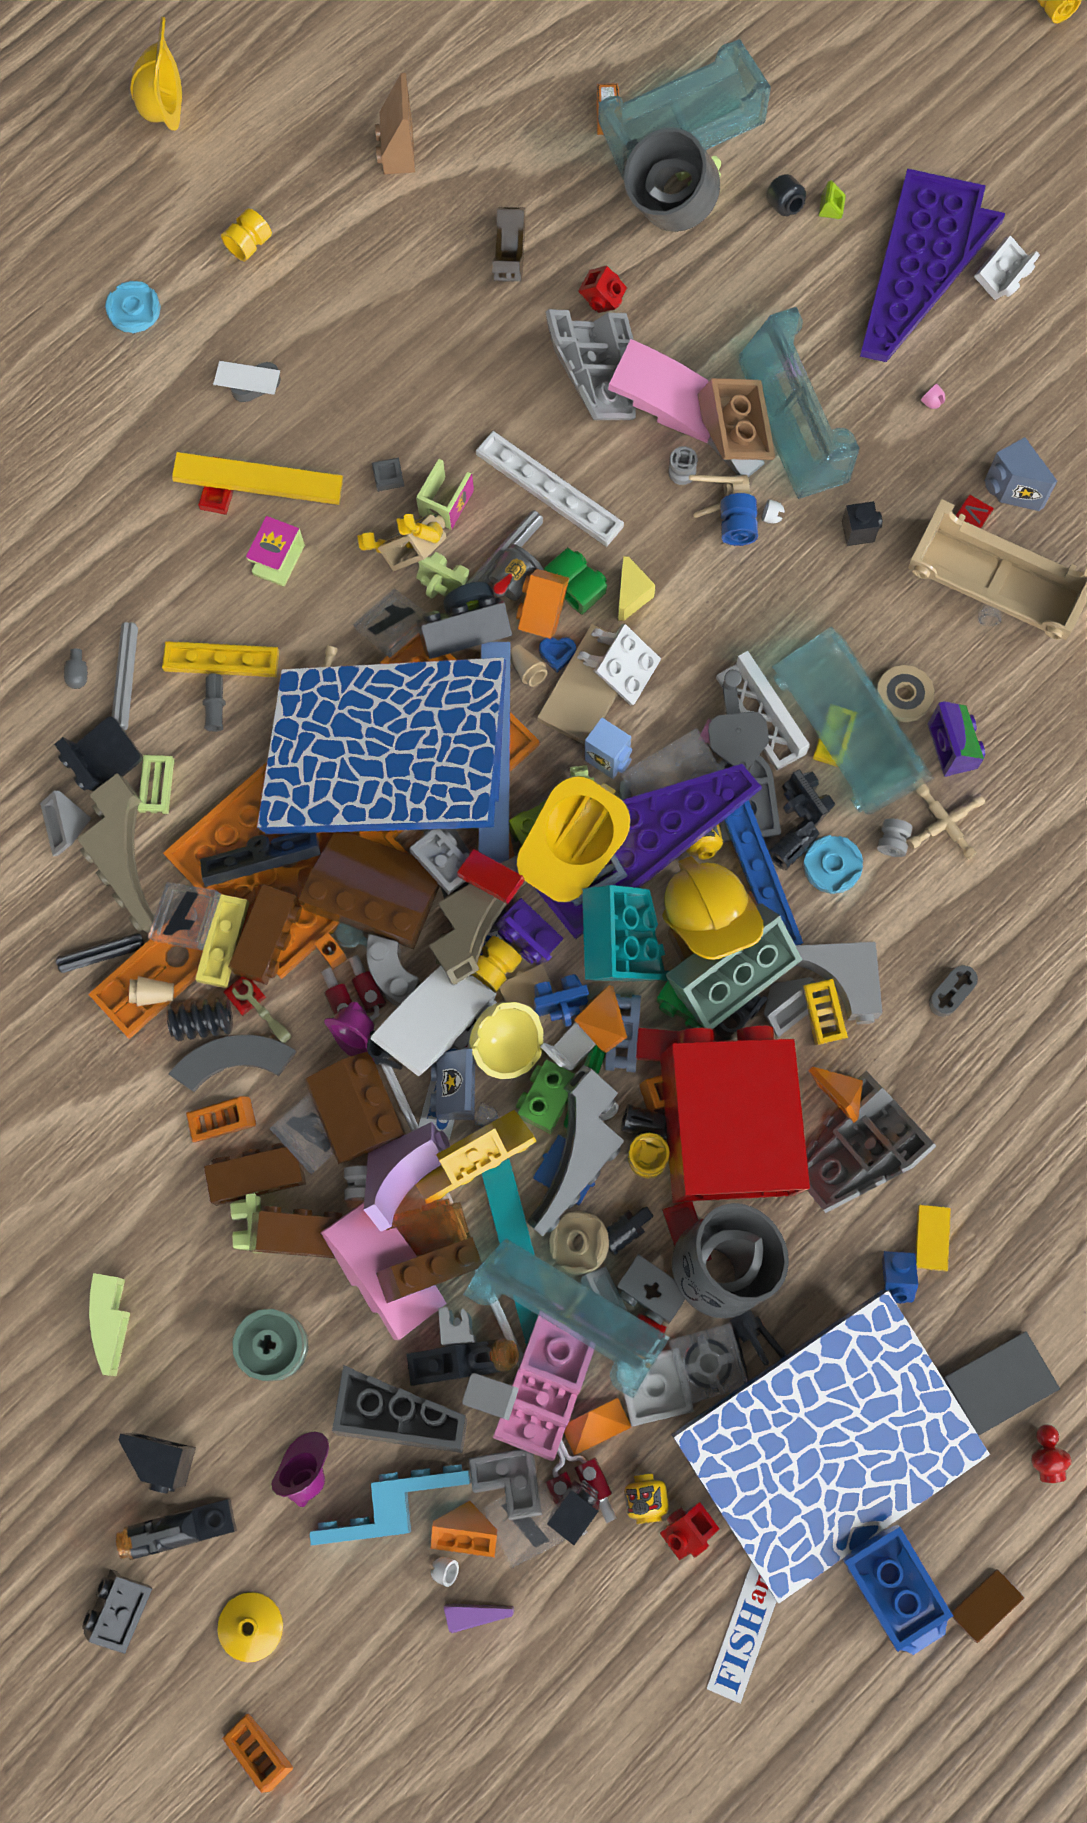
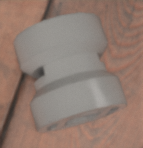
[669,446,698,485]
[877,818,913,857]
[344,1166,367,1201]

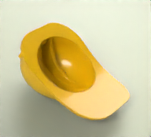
[130,16,182,131]
[517,776,630,902]
[662,856,764,960]

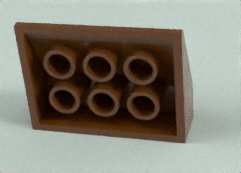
[299,832,440,950]

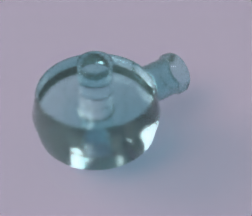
[335,923,368,948]

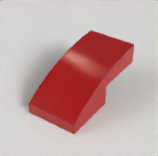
[636,1028,678,1061]

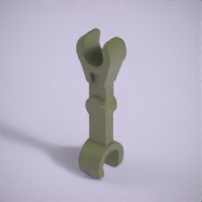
[233,980,292,1043]

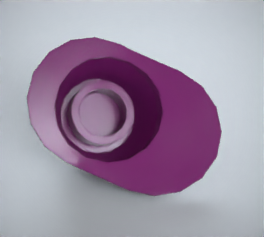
[324,1002,375,1060]
[271,1431,329,1507]

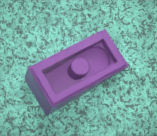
[444,1604,515,1633]

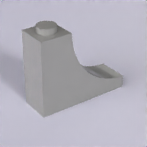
[795,942,883,1024]

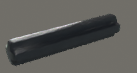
[56,933,144,973]

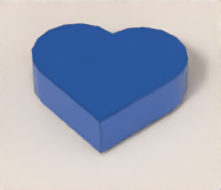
[539,638,576,673]

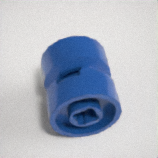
[720,493,758,546]

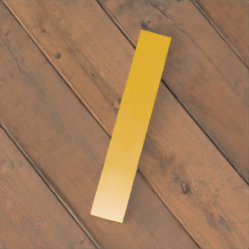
[172,452,343,505]

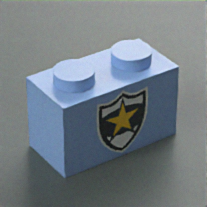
[585,718,632,779]

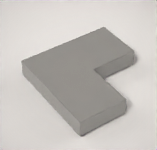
[469,1449,542,1520]

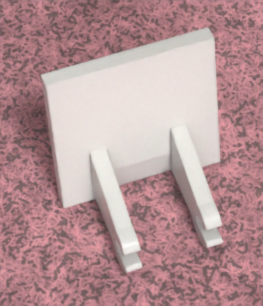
[577,624,661,705]

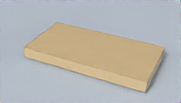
[537,624,618,745]

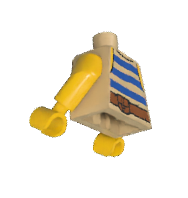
[357,514,446,572]

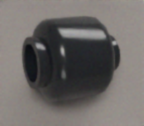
[766,174,806,216]

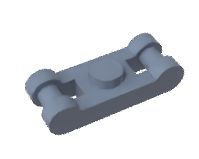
[605,994,641,1073]

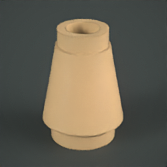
[511,645,547,687]
[129,976,174,1006]

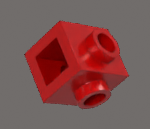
[578,266,627,313]
[660,1502,720,1561]

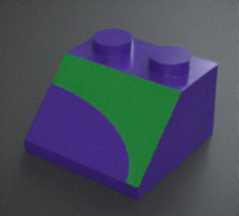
[927,701,985,777]

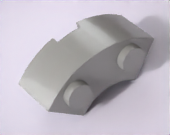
[367,934,421,1007]

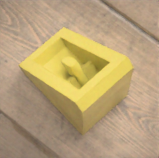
[618,556,655,621]

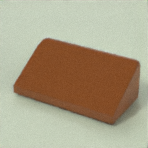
[951,1569,1024,1643]

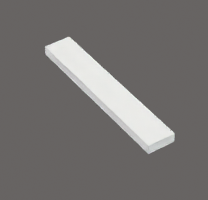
[476,431,624,547]

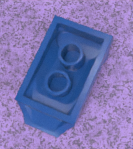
[842,1525,953,1655]

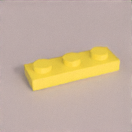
[195,894,249,988]

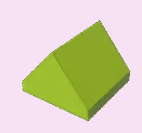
[818,180,846,219]

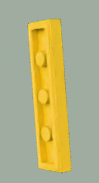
[162,641,279,677]

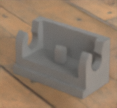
[438,1307,477,1346]

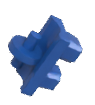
[534,974,589,1027]

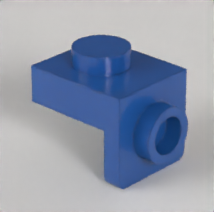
[882,1251,919,1304]

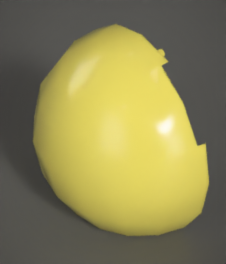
[469,1001,543,1079]

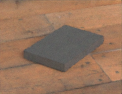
[943,1331,1060,1436]

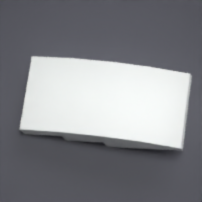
[371,966,496,1076]

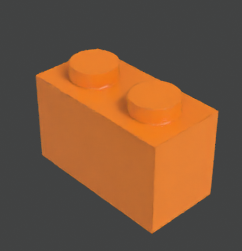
[516,569,569,639]

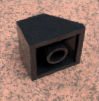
[118,1432,196,1493]

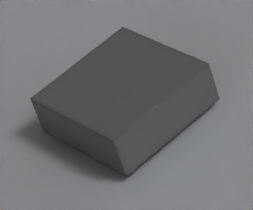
[372,457,405,492]

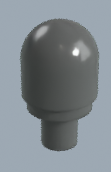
[64,648,88,689]

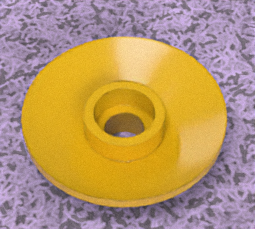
[217,1592,283,1662]

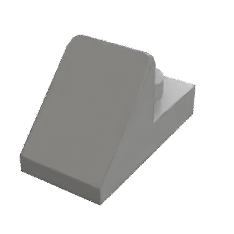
[462,1373,519,1420]

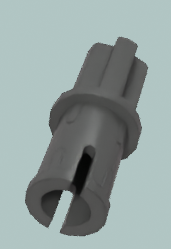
[203,673,226,732]

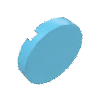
[105,281,161,333]
[803,835,863,894]

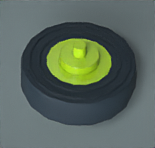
[443,582,494,612]

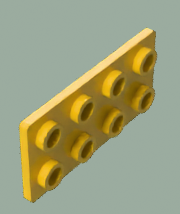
[415,1110,536,1204]

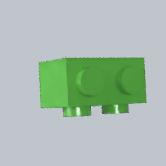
[516,1059,575,1135]

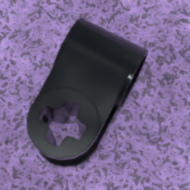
[715,994,768,1040]

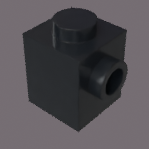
[841,501,882,546]

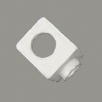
[540,1022,596,1070]

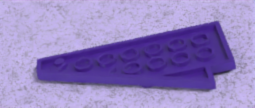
[860,168,1005,362]
[534,764,762,939]

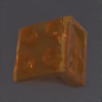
[386,1198,471,1256]

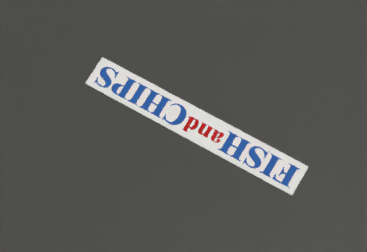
[707,1562,776,1704]

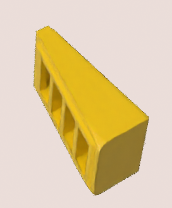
[803,979,848,1045]

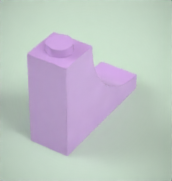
[364,1122,450,1232]

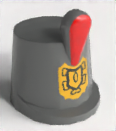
[488,544,543,601]

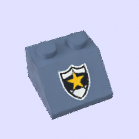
[984,437,1057,511]
[430,1049,475,1120]

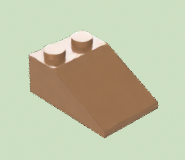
[375,73,415,175]
[697,378,775,460]

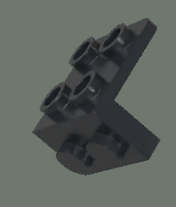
[54,716,143,792]

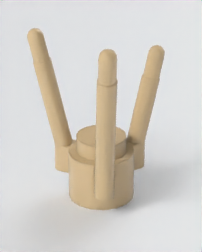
[688,475,750,518]

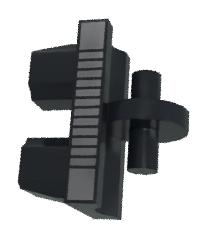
[781,769,835,826]

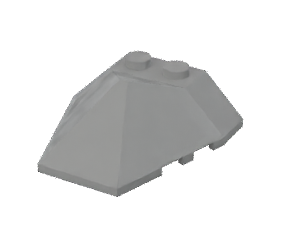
[545,309,636,420]
[806,1071,936,1213]

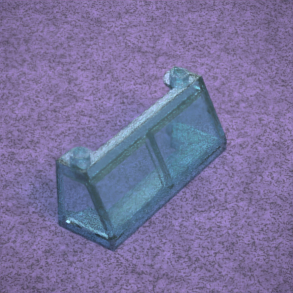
[598,39,771,180]
[738,307,860,499]
[772,626,934,815]
[463,1239,670,1398]

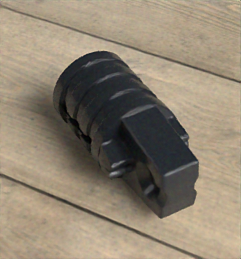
[768,819,819,870]
[621,1104,667,1140]
[606,1206,654,1256]

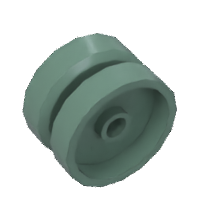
[232,1309,309,1381]

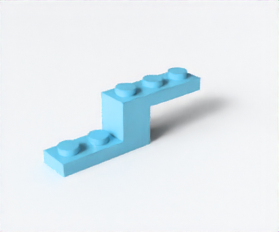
[310,1464,471,1546]

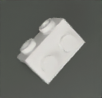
[974,236,1040,300]

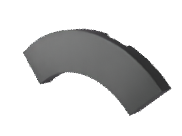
[169,1035,296,1093]

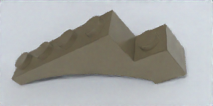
[77,773,161,935]
[429,854,527,985]

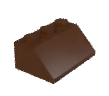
[305,1051,404,1164]

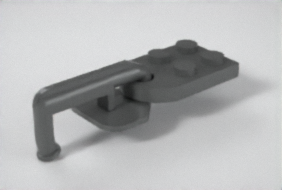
[708,669,781,842]

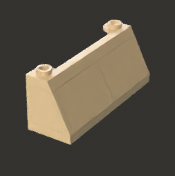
[908,499,1087,640]

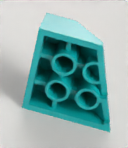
[583,885,670,982]

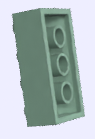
[666,903,802,1029]

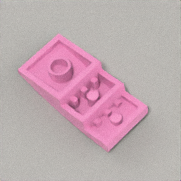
[608,339,710,443]
[321,1202,447,1340]
[493,1309,600,1461]

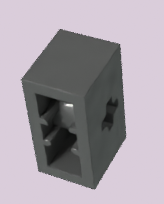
[617,1254,685,1325]

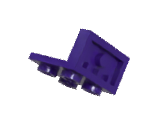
[495,898,564,965]

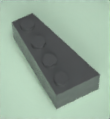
[332,1365,467,1453]

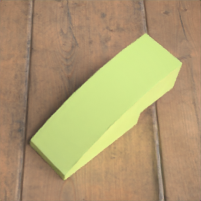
[89,1273,130,1376]

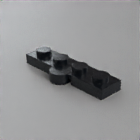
[200,833,321,887]

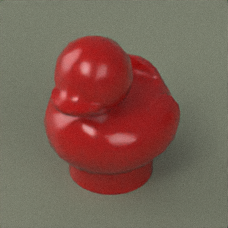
[1031,1424,1072,1483]

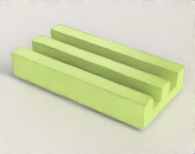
[137,755,174,814]

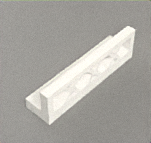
[716,651,810,771]

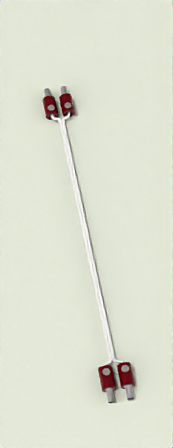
[321,955,616,1535]

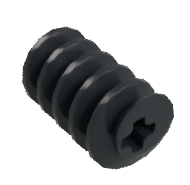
[166,997,233,1042]

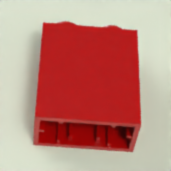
[660,1026,810,1203]

